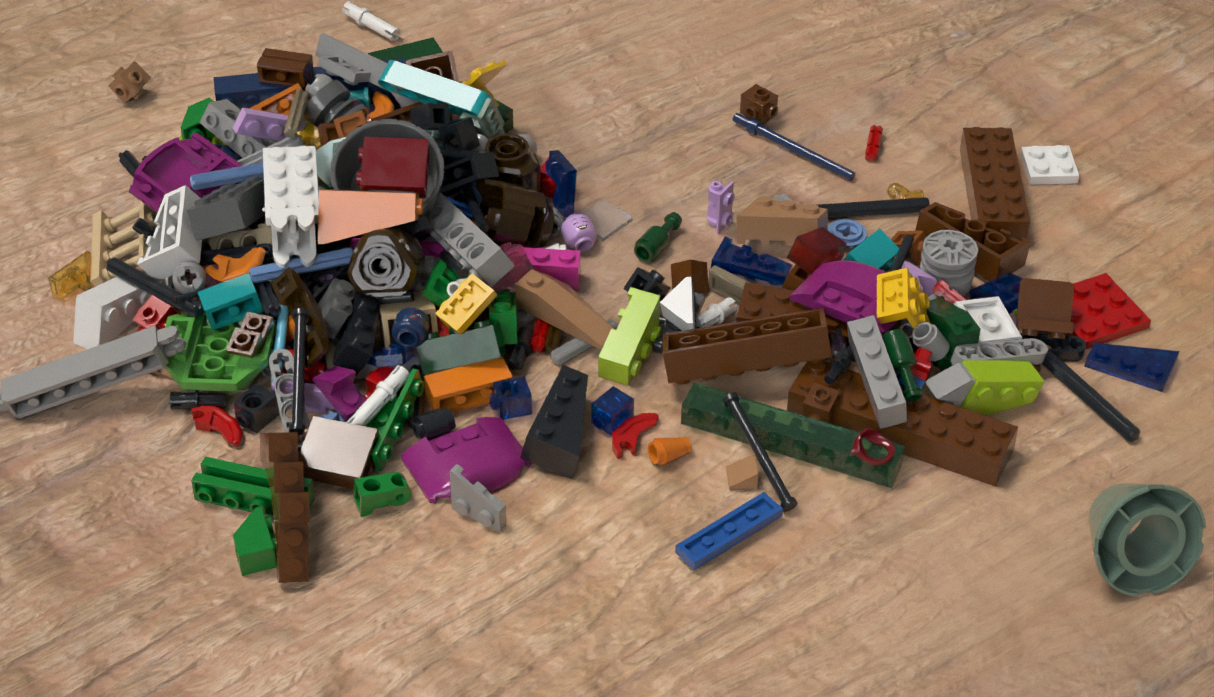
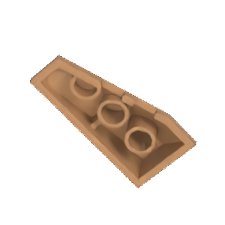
[516,269,615,350]

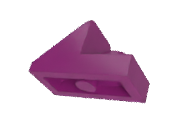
[312,366,366,421]

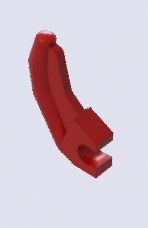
[191,406,243,447]
[612,413,659,459]

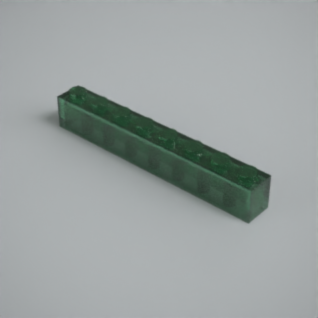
[681,383,905,488]

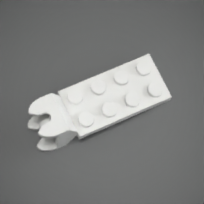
[263,146,319,268]

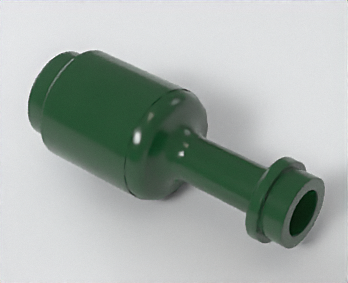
[634,212,682,262]
[882,329,922,402]

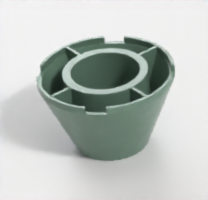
[1089,483,1206,596]

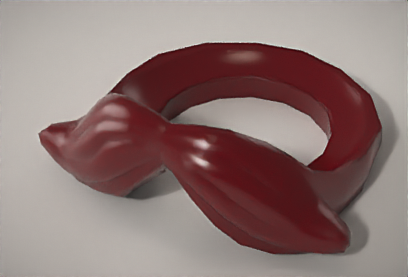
[850,428,895,465]

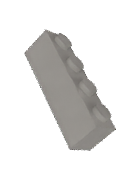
[847,315,907,429]

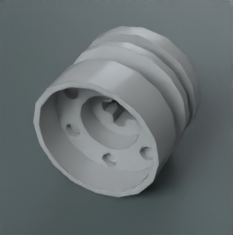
[919,230,978,296]

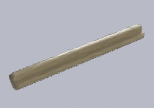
[284,88,309,139]

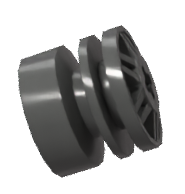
[303,80,369,128]

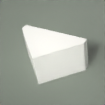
[660,277,695,331]

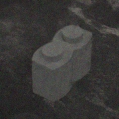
[318,278,355,339]

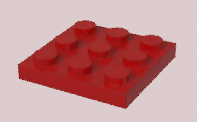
[1071,273,1151,350]

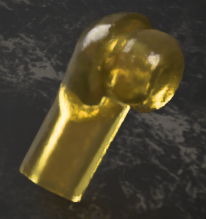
[887,183,924,199]

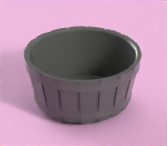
[330,119,444,227]

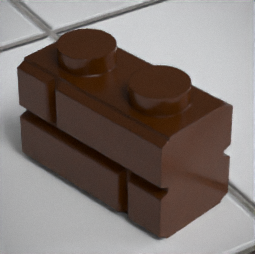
[257,48,314,89]

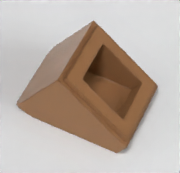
[726,455,758,490]

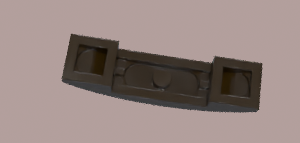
[271,267,329,368]

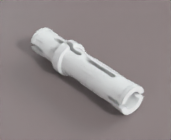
[342,1,401,42]
[346,365,410,426]

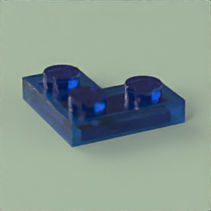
[546,150,577,217]
[969,273,1023,314]

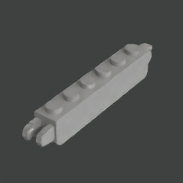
[0,325,187,419]

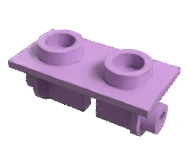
[707,181,735,234]

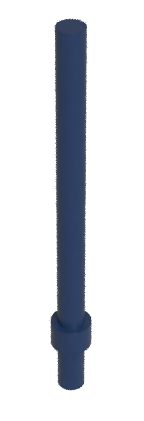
[732,113,856,181]

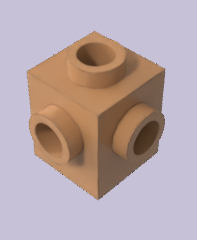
[108,61,151,103]

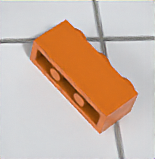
[424,357,513,413]

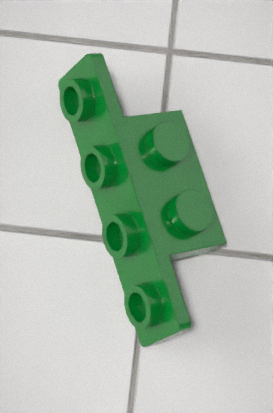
[366,368,424,471]

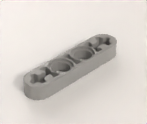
[951,338,1048,365]
[269,349,310,450]

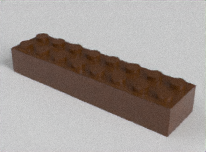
[787,361,1018,487]

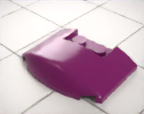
[129,133,242,213]
[790,261,898,336]
[401,417,532,503]

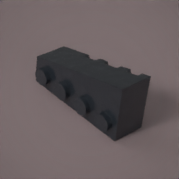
[520,365,588,479]

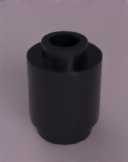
[412,408,456,441]

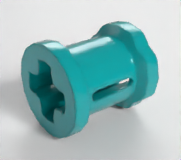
[348,87,371,109]

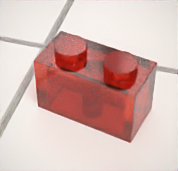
[787,227,847,275]

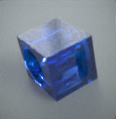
[489,376,532,420]
[591,386,634,436]

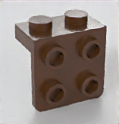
[1016,278,1074,339]

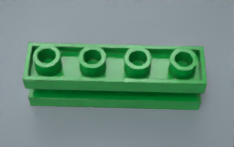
[191,456,315,517]

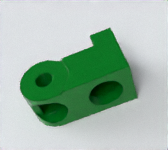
[353,472,412,517]

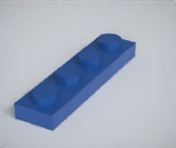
[675,492,783,570]

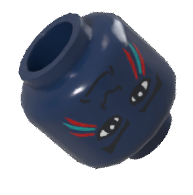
[392,307,430,348]

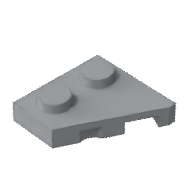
[450,464,506,532]

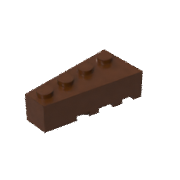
[915,202,1032,284]

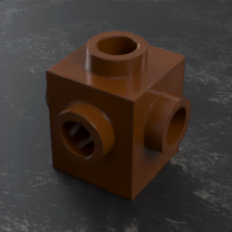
[740,84,778,124]

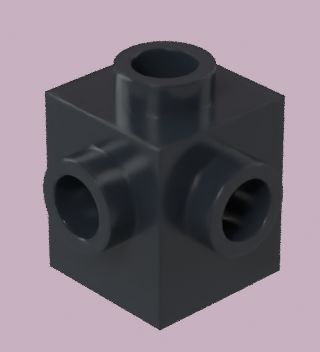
[623,267,671,302]

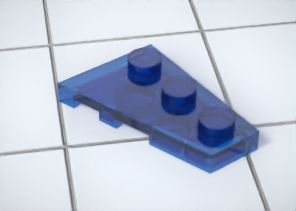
[711,236,793,285]
[1084,343,1180,392]

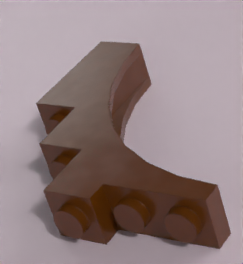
[260,432,310,583]

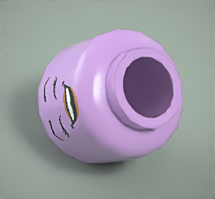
[560,214,597,252]

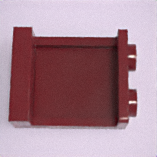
[356,137,430,199]

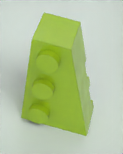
[598,287,662,386]
[960,360,1045,416]

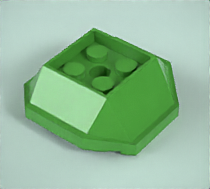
[164,308,276,392]

